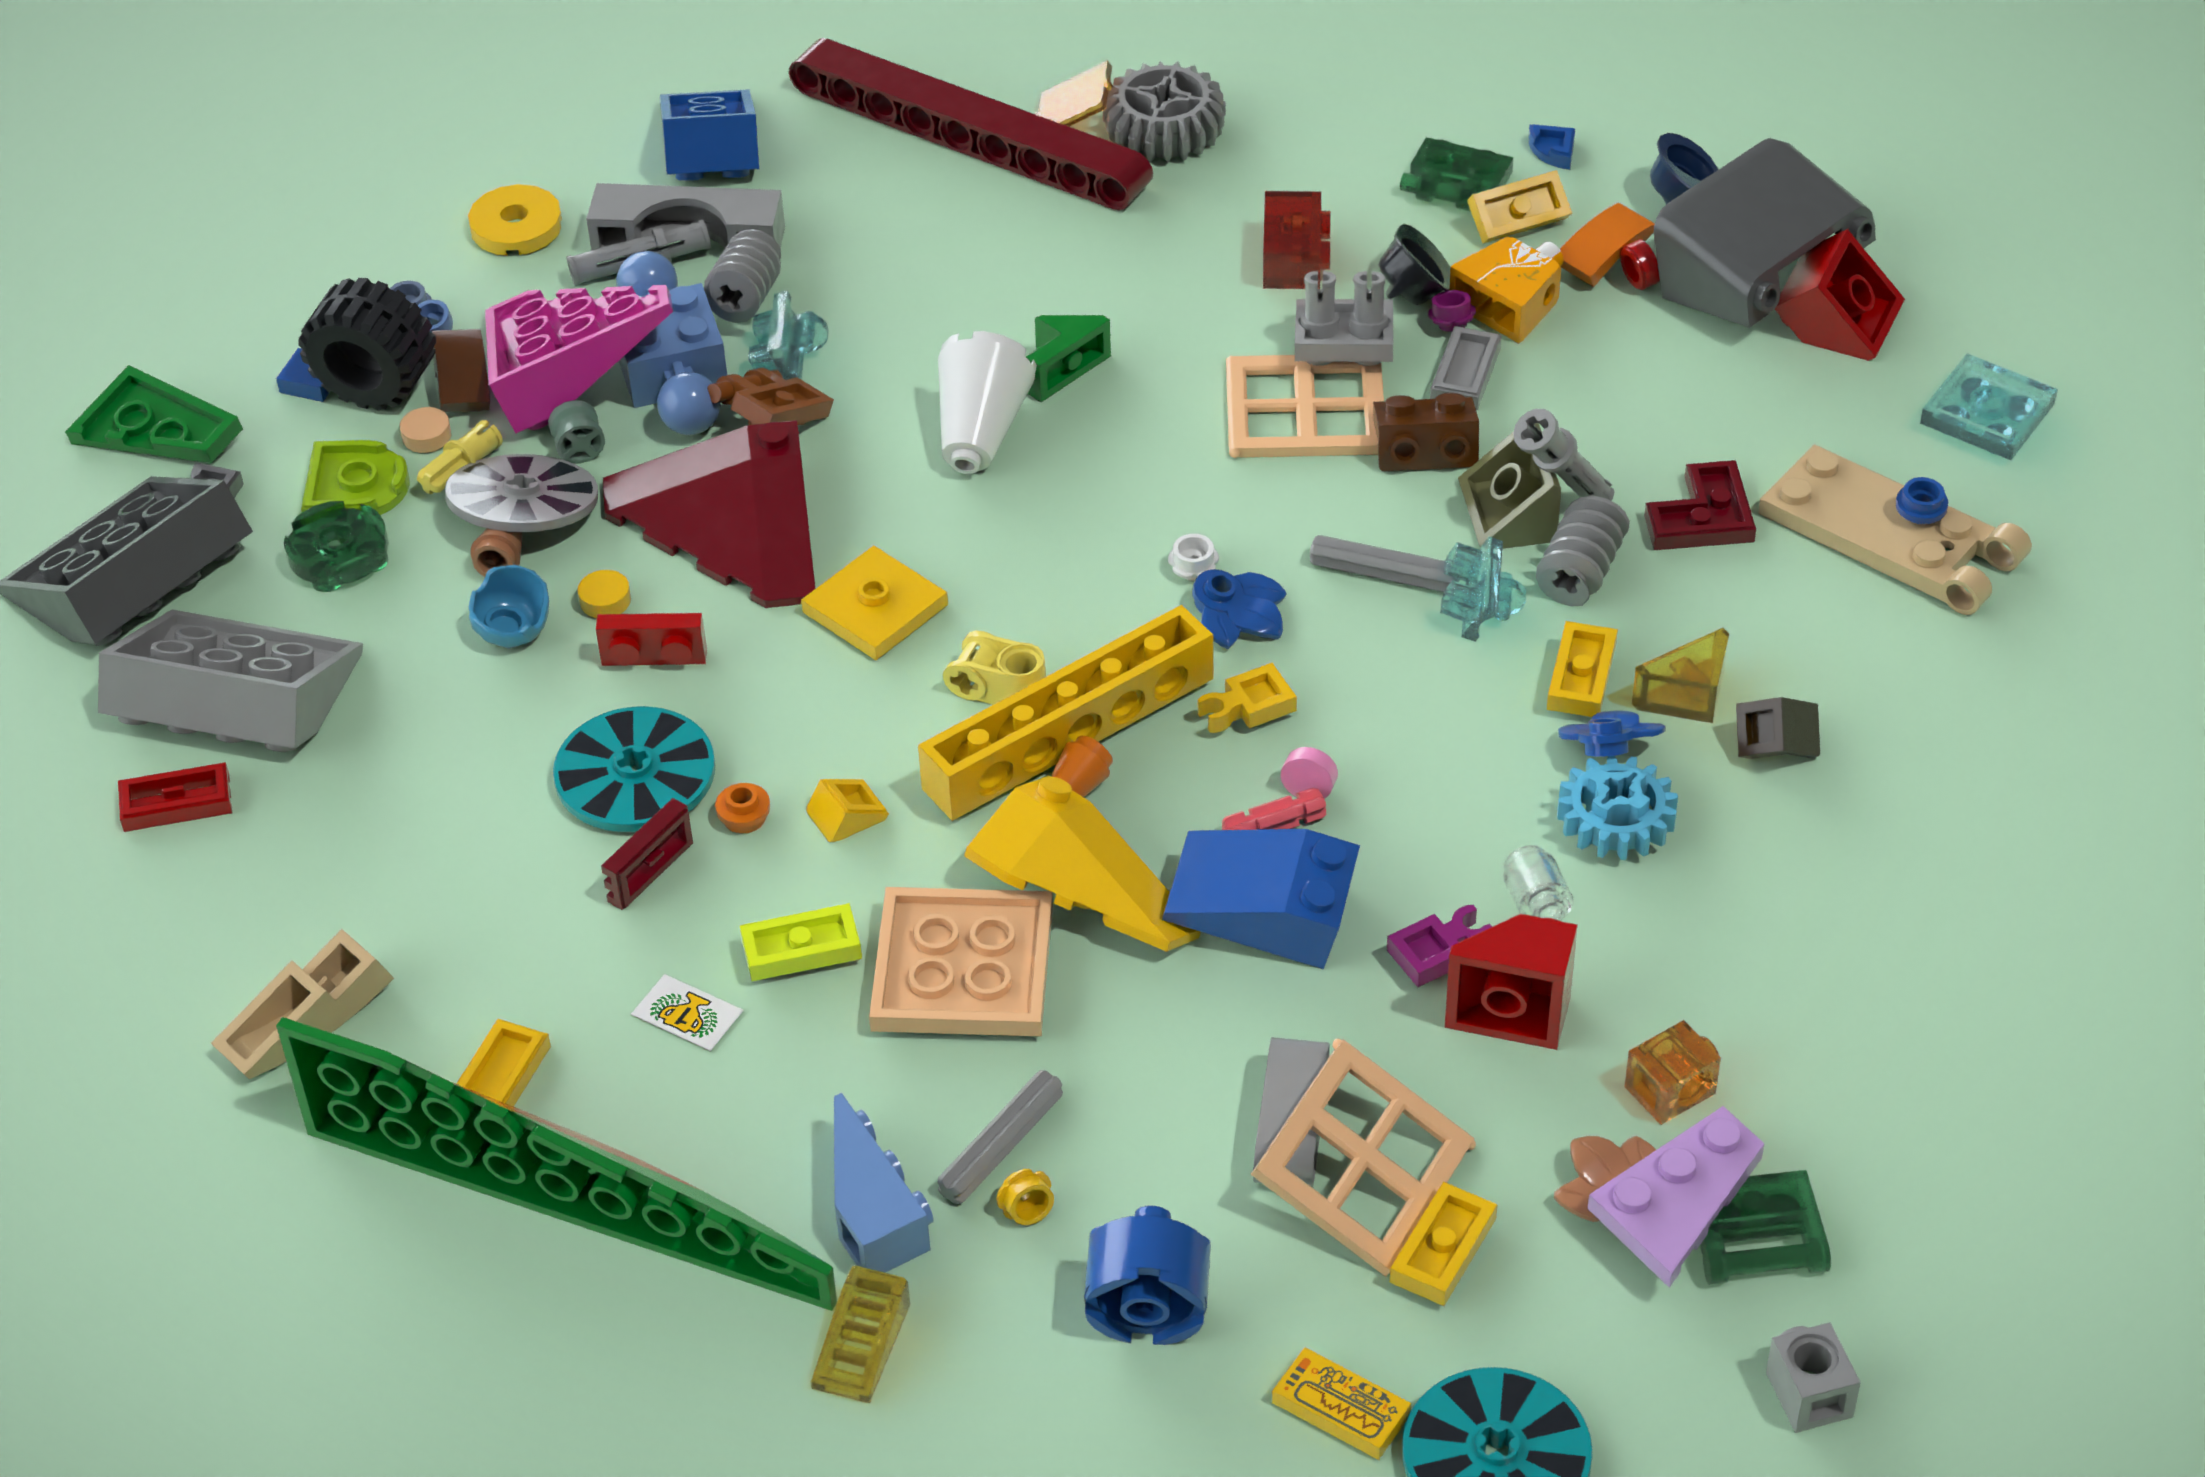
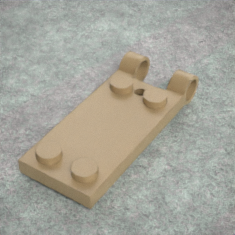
[1758,444,2032,615]

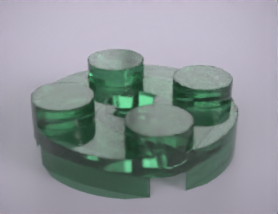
[284,501,389,592]

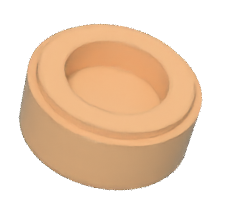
[400,407,452,453]

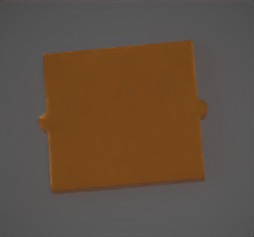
[1035,60,1113,127]

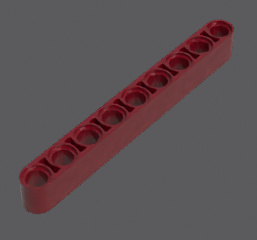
[788,38,1153,210]

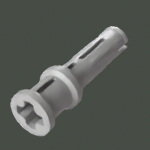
[1513,409,1614,501]

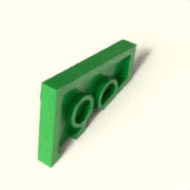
[65,365,243,463]

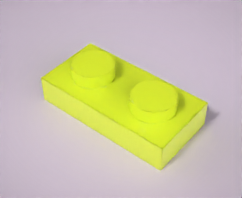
[740,903,862,981]

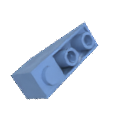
[834,1093,934,1282]

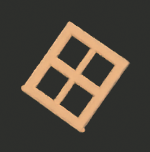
[1226,355,1384,458]
[1251,1039,1476,1277]

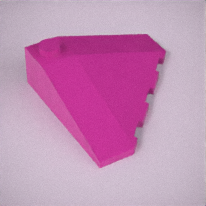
[485,285,673,434]

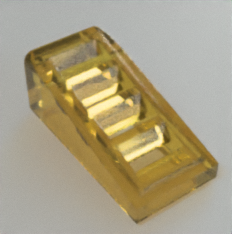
[811,1266,910,1404]

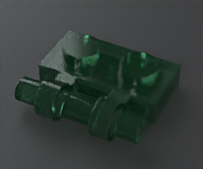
[1400,137,1514,212]

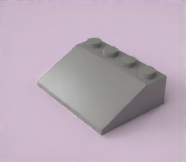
[98,609,363,752]

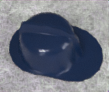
[1650,133,1719,204]

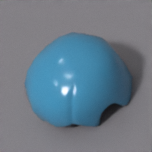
[468,565,549,648]

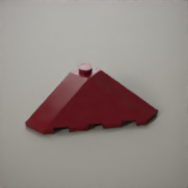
[603,420,816,608]

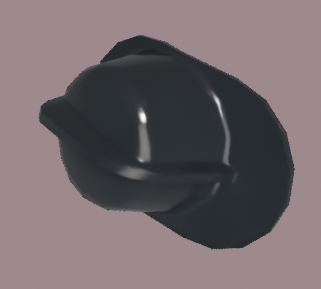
[1378,224,1450,305]

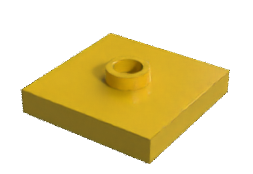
[801,545,948,660]

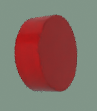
[1620,239,1660,290]

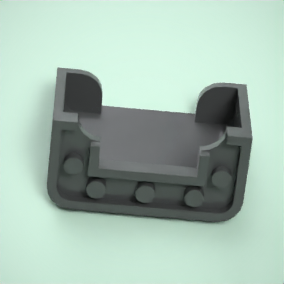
[1654,138,1876,328]

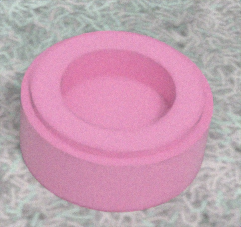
[1281,747,1338,799]

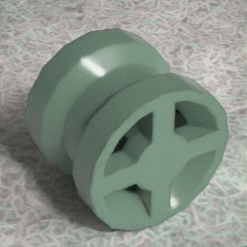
[548,400,605,463]

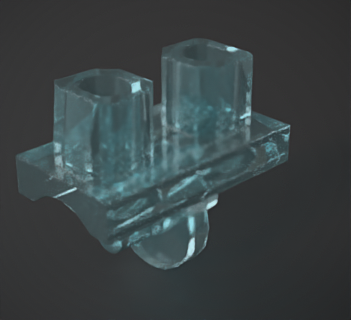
[748,290,829,380]
[1440,537,1527,642]

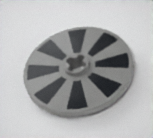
[445,454,598,532]

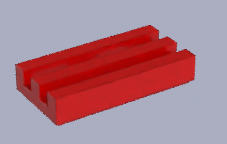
[118,762,233,832]

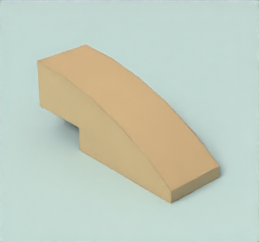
[211,929,394,1080]

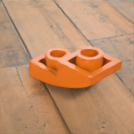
[1560,202,1655,287]

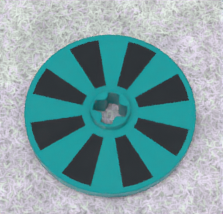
[553,706,715,832]
[1402,1367,1592,1477]

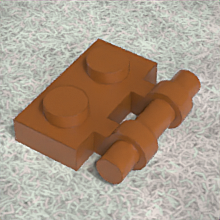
[707,367,834,425]

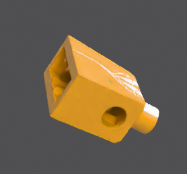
[1449,237,1564,344]

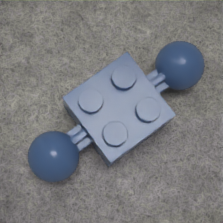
[616,251,727,435]

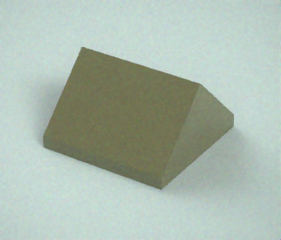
[1458,423,1561,551]

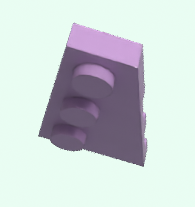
[1588,1106,1764,1288]

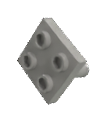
[1295,271,1393,366]

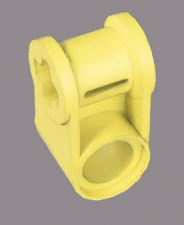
[943,630,1047,705]

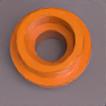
[715,783,770,833]

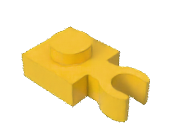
[1197,662,1297,733]

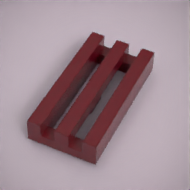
[601,798,693,910]

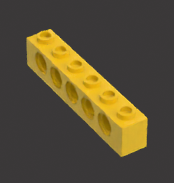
[918,604,1214,821]

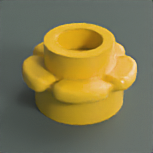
[996,1169,1054,1225]

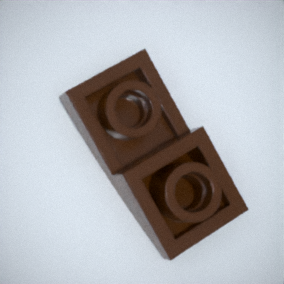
[432,329,490,412]

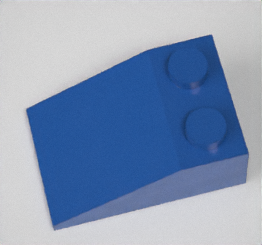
[660,89,759,181]
[1162,829,1360,969]

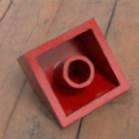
[1775,229,1905,361]
[1445,914,1578,1050]

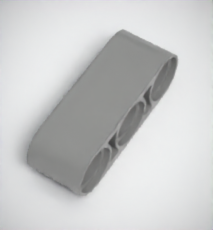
[1253,1037,1330,1188]

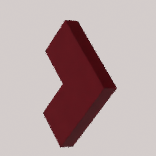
[1644,460,1756,551]

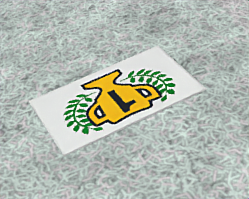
[631,974,744,1051]

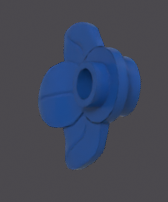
[1192,569,1287,649]
[1558,710,1666,757]

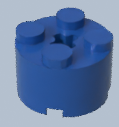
[1084,1206,1211,1345]

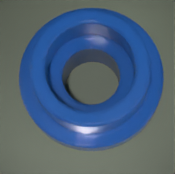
[1896,477,1948,524]

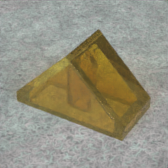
[1632,628,1729,723]

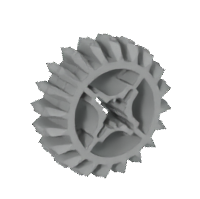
[1102,61,1226,162]

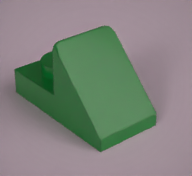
[1026,315,1111,403]

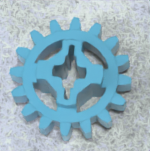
[1557,756,1678,860]

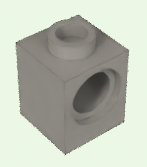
[1766,1322,1861,1433]

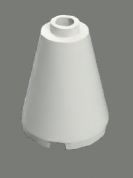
[938,331,1037,474]

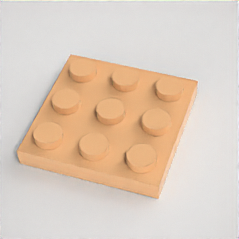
[869,887,1053,1037]

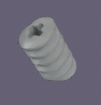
[704,229,781,323]
[1536,496,1630,606]

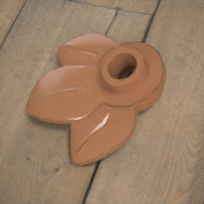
[1554,1136,1656,1222]

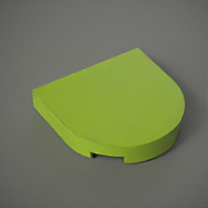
[301,440,410,522]

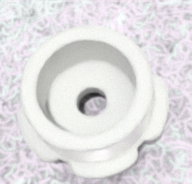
[1168,534,1219,581]

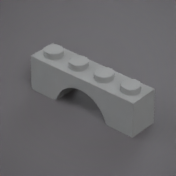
[586,183,785,257]

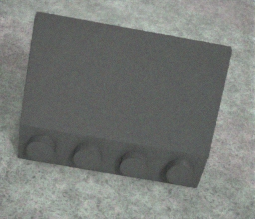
[0,476,253,646]

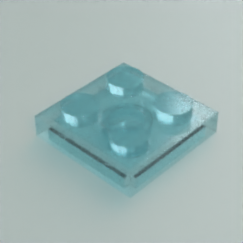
[1920,353,2058,460]

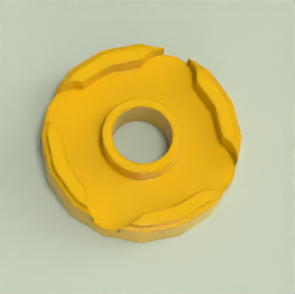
[468,184,562,255]

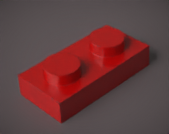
[596,613,707,666]

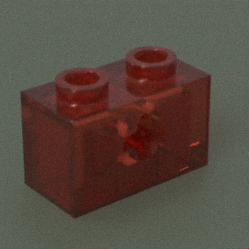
[1263,191,1331,289]

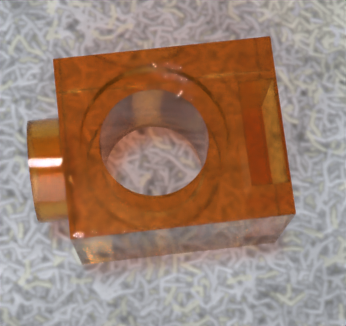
[1624,1020,1721,1125]

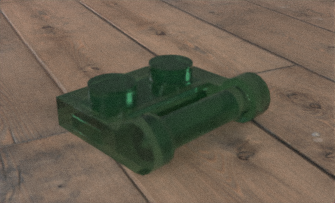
[1700,1170,1831,1284]

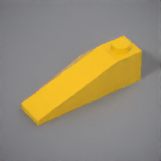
[964,776,1201,952]

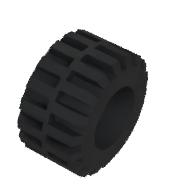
[298,277,436,410]

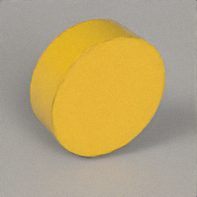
[578,570,631,618]

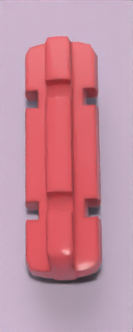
[1222,787,1326,830]

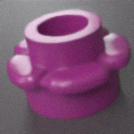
[1428,290,1476,332]

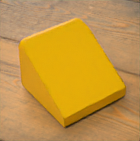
[806,779,889,842]

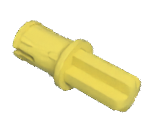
[417,420,503,494]

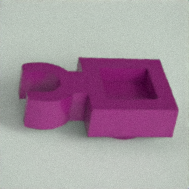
[1387,905,1492,987]

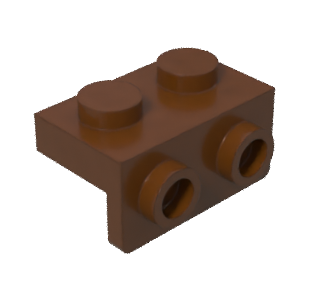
[1373,393,1479,471]

